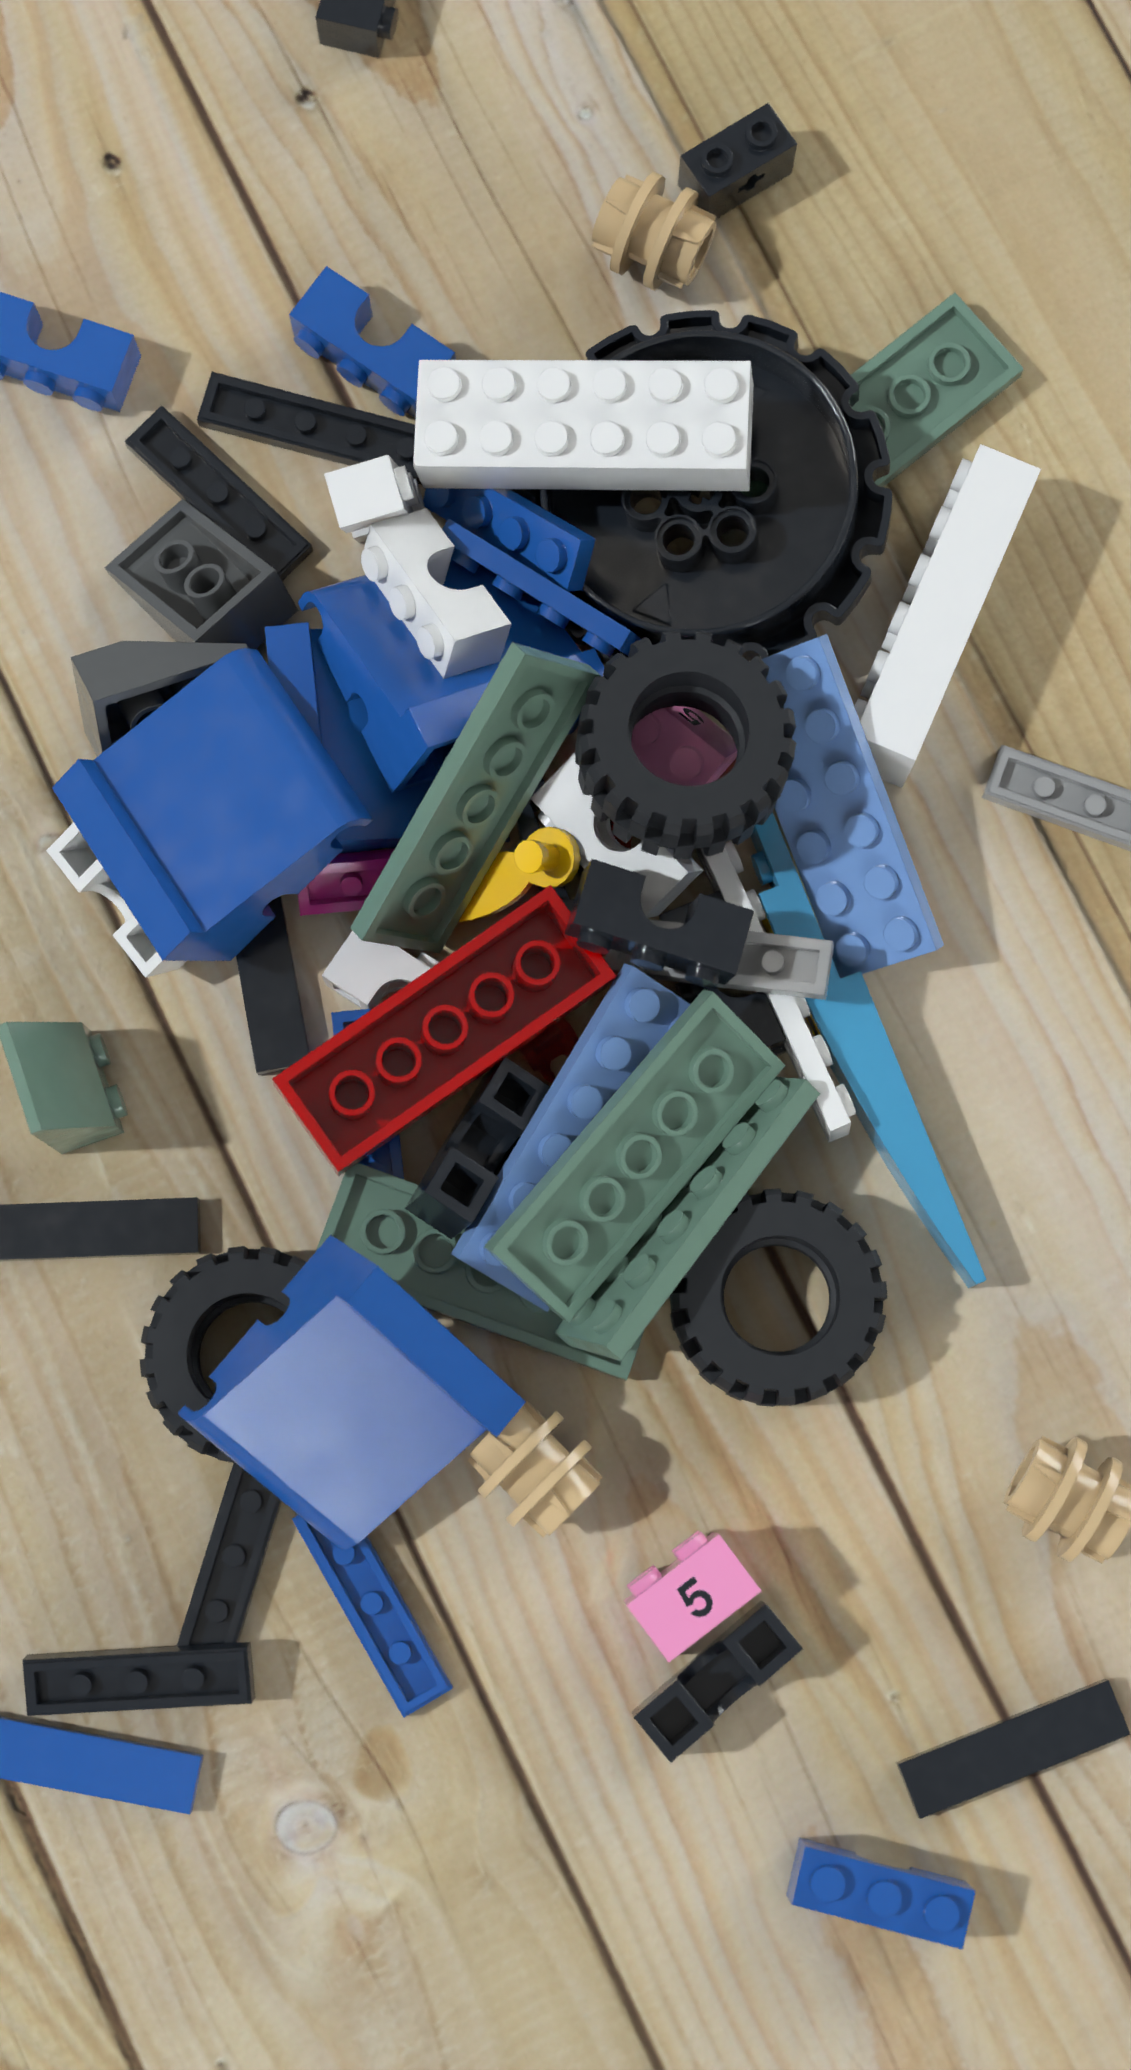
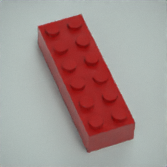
[272,885,616,1177]

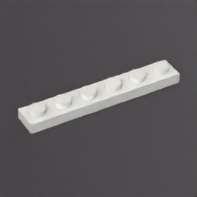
[697,841,856,1143]

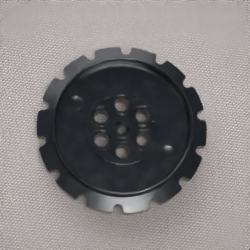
[511,310,892,663]

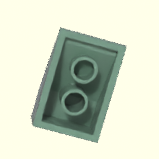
[0,1022,128,1154]

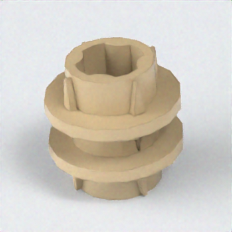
[592,171,717,291]
[467,1400,603,1538]
[1004,1436,1131,1564]

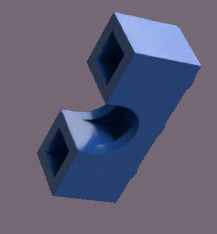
[289,266,456,419]
[0,292,141,412]
[786,1837,976,1950]

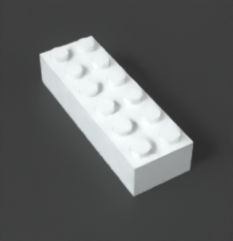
[413,360,754,491]
[854,444,1041,788]

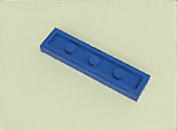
[292,1515,453,1718]
[0,1716,204,1815]

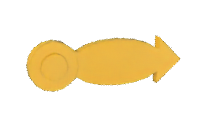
[451,827,581,934]

